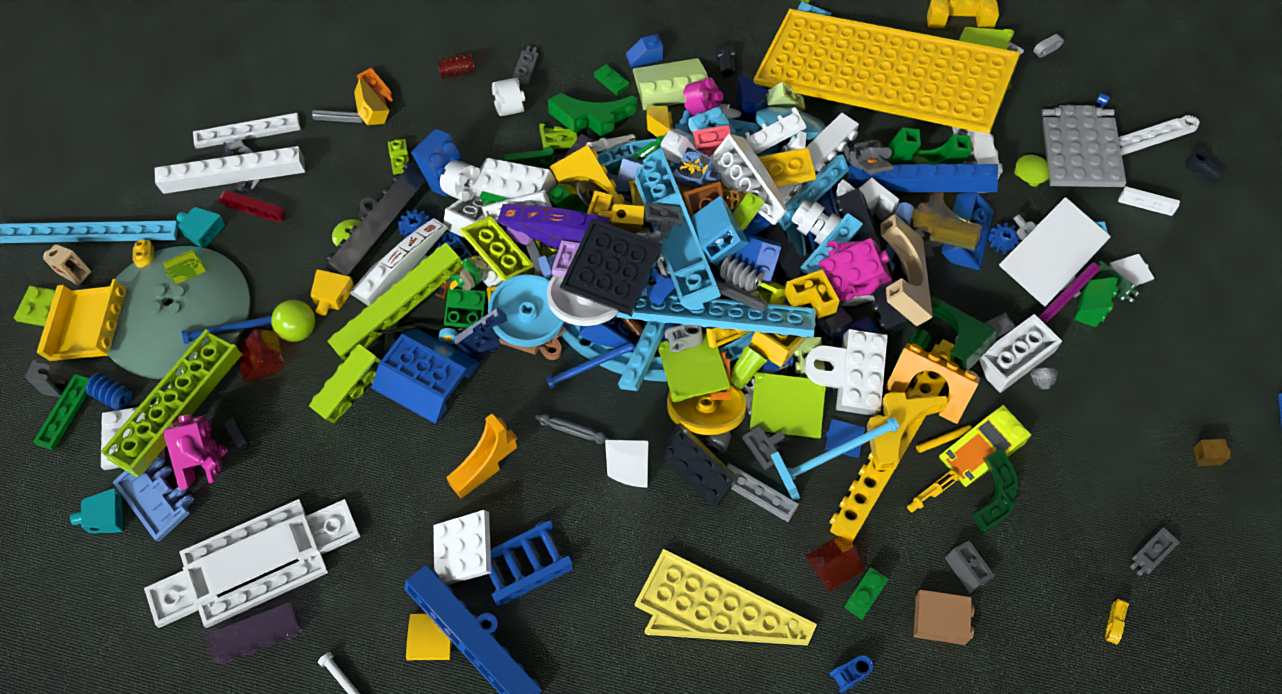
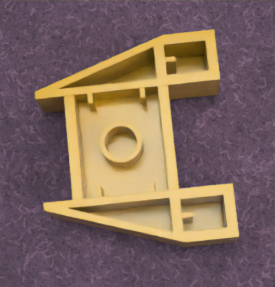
[927,0,999,29]

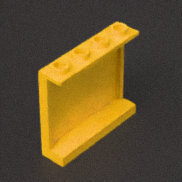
[37,279,127,361]

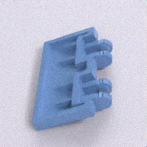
[113,457,194,542]

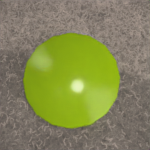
[1014,155,1049,187]

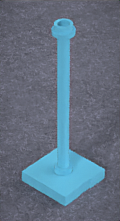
[771,417,899,501]

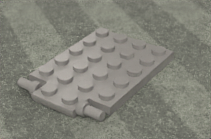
[1041,105,1126,187]

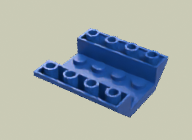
[371,328,480,424]

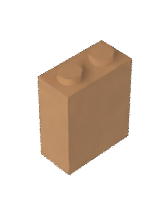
[913,590,974,645]

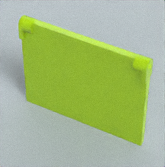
[958,27,1014,50]
[658,333,730,402]
[749,372,826,439]

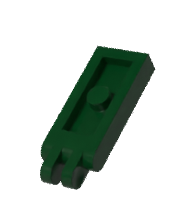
[1092,261,1141,303]

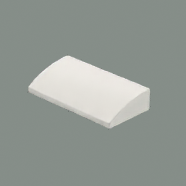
[605,440,648,487]

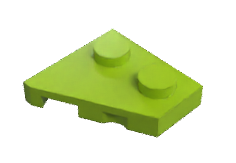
[539,124,578,150]

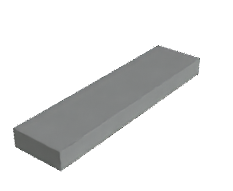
[727,463,799,522]

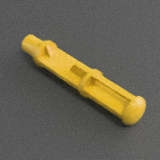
[907,470,959,512]

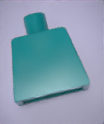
[177,207,226,248]
[70,489,123,533]

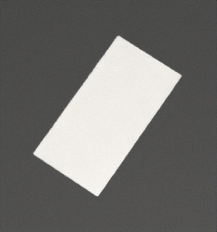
[999,197,1111,306]

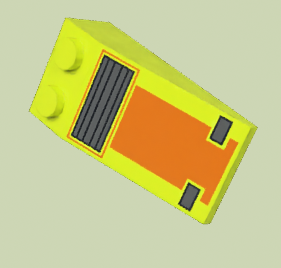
[939,405,1031,487]

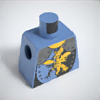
[673,147,721,188]

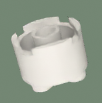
[492,78,525,116]
[440,160,481,201]

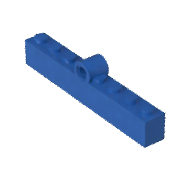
[404,565,542,694]

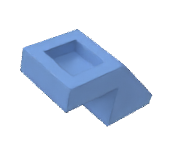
[538,254,557,279]

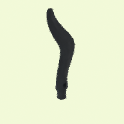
[378,320,466,334]

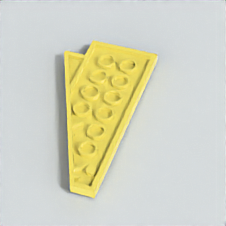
[635,549,817,646]

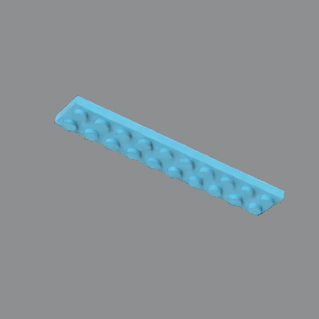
[617,294,816,337]

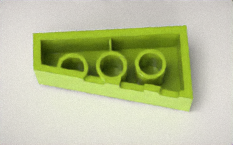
[309,344,381,424]

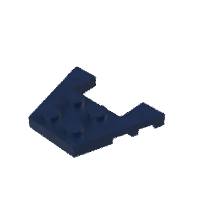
[454,307,511,358]

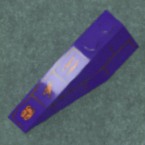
[497,204,611,250]

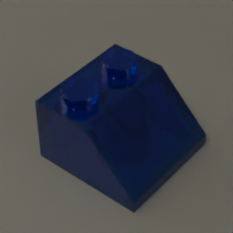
[736,75,769,123]

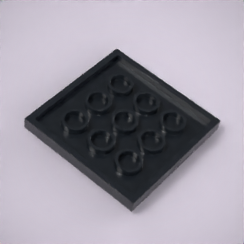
[560,218,664,317]

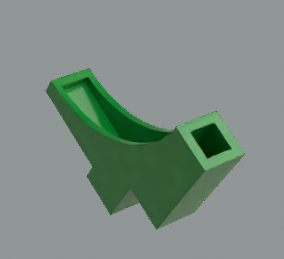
[548,93,637,136]

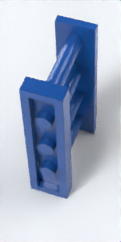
[489,520,573,607]

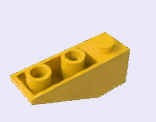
[647,106,673,137]

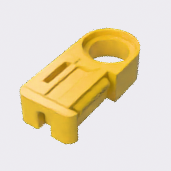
[1105,599,1129,644]

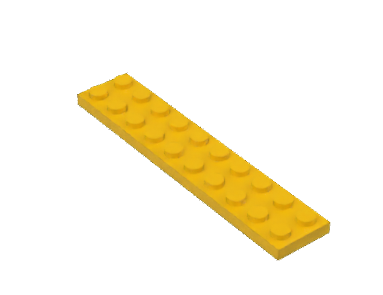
[629,148,816,206]

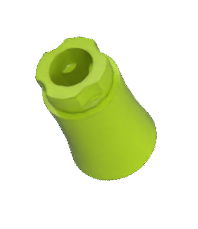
[730,345,768,389]

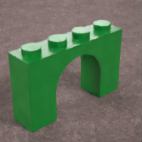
[886,127,972,165]

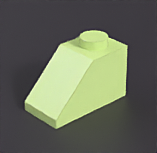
[766,82,805,112]

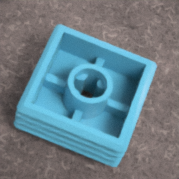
[688,107,736,135]

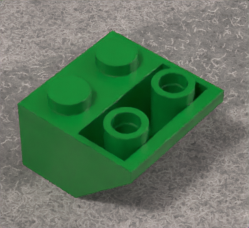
[1074,277,1118,327]
[444,288,488,328]

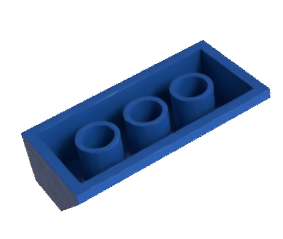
[942,192,994,270]

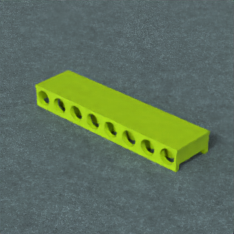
[101,329,242,478]

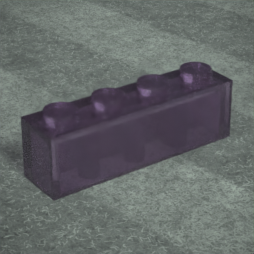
[206,602,303,664]

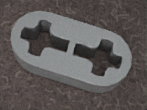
[1033,34,1064,58]

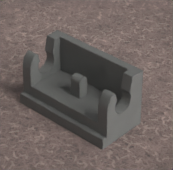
[25,360,66,397]
[945,541,995,593]

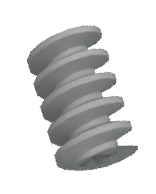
[720,255,764,293]

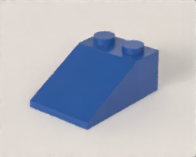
[716,232,781,283]
[580,315,639,351]

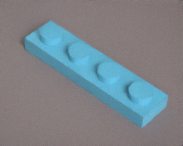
[800,213,863,274]

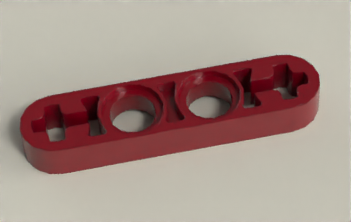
[219,191,286,222]

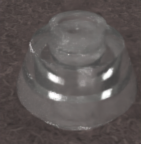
[1030,368,1058,389]

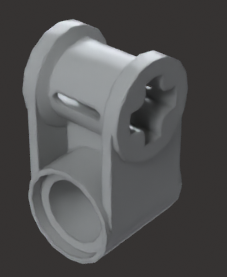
[664,324,704,352]

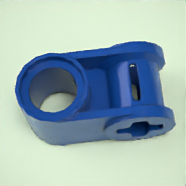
[829,655,873,694]

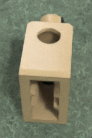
[43,245,91,285]

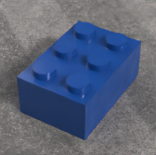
[411,129,464,197]

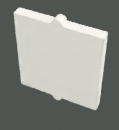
[1109,254,1154,285]

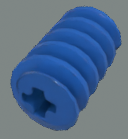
[86,372,133,411]

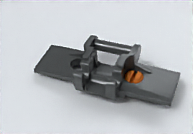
[842,140,893,175]

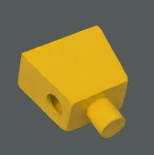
[599,204,645,233]
[311,269,354,315]

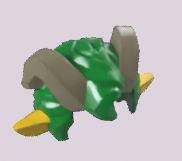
[450,255,488,291]

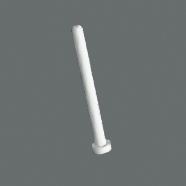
[318,652,360,694]

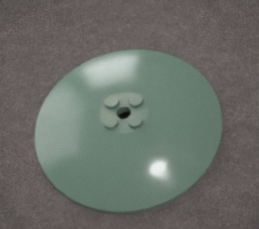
[108,246,251,379]

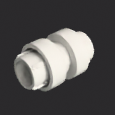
[792,201,842,245]

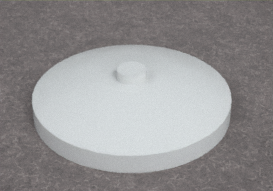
[547,275,619,326]

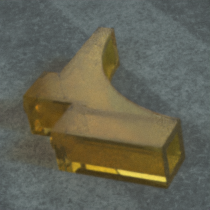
[912,192,982,250]

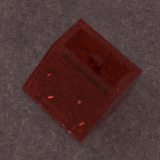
[238,329,284,382]

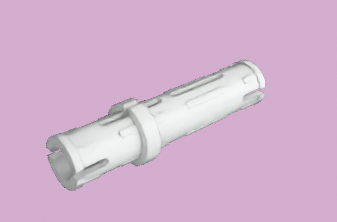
[586,134,636,152]

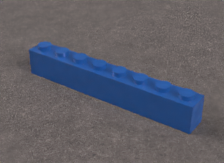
[848,164,998,192]

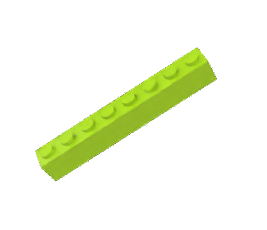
[328,243,464,361]

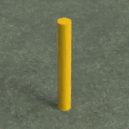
[916,425,972,453]

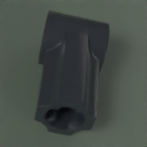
[717,45,735,78]
[1186,149,1224,183]

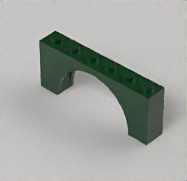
[872,281,996,371]

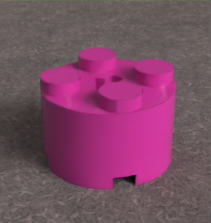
[683,78,723,116]

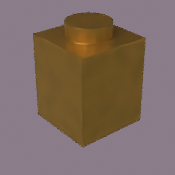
[1193,439,1231,466]

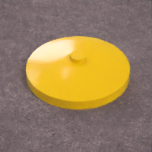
[667,382,746,435]

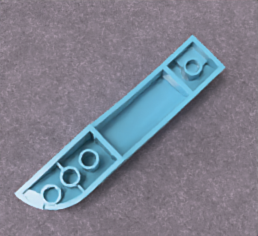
[635,148,721,310]

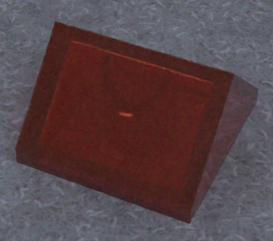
[805,536,864,592]

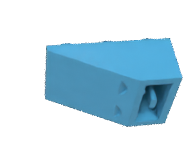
[691,195,749,264]

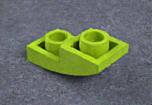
[388,139,409,175]

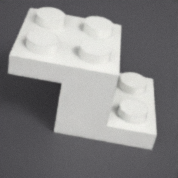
[835,178,899,221]

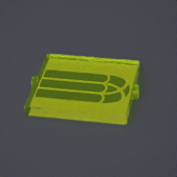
[162,250,206,285]

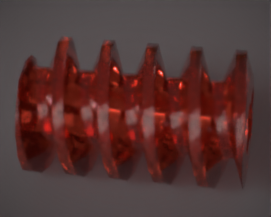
[437,52,474,80]

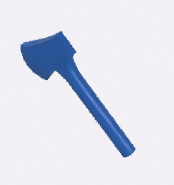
[646,267,676,306]

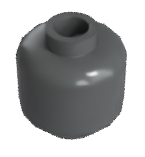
[703,431,732,455]

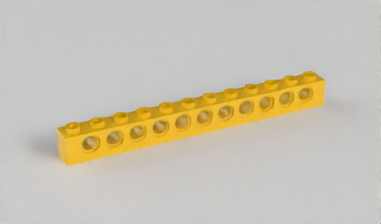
[830,339,954,544]

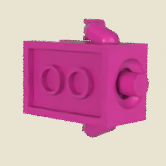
[818,238,892,303]
[163,414,228,490]

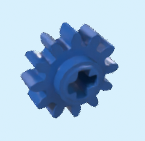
[398,209,430,238]
[988,223,1022,255]

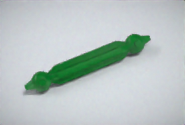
[613,135,666,175]

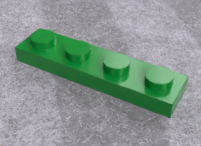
[33,374,89,451]

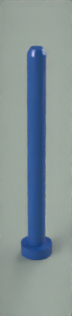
[181,316,272,344]
[546,343,635,389]

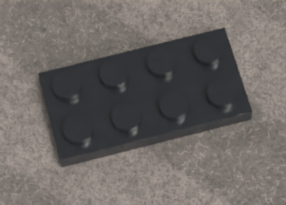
[658,423,738,508]

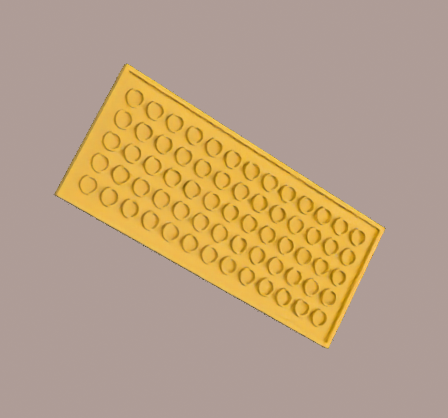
[753,9,1020,135]

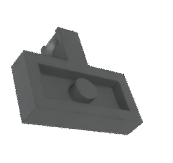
[644,202,683,238]
[742,426,785,470]

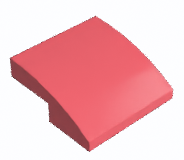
[693,125,731,157]

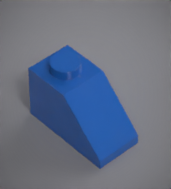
[626,34,663,68]

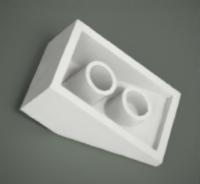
[443,194,486,240]

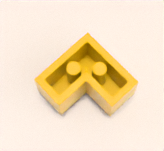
[784,269,840,318]

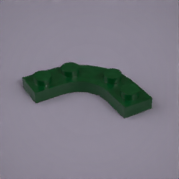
[971,448,1018,532]

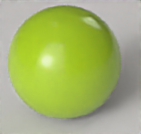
[271,299,315,342]

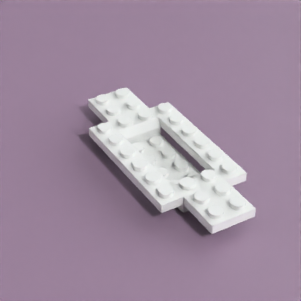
[144,499,360,628]

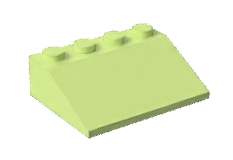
[633,58,708,110]

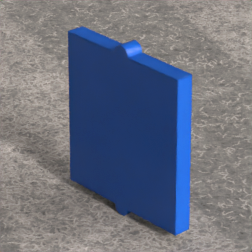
[825,419,865,458]

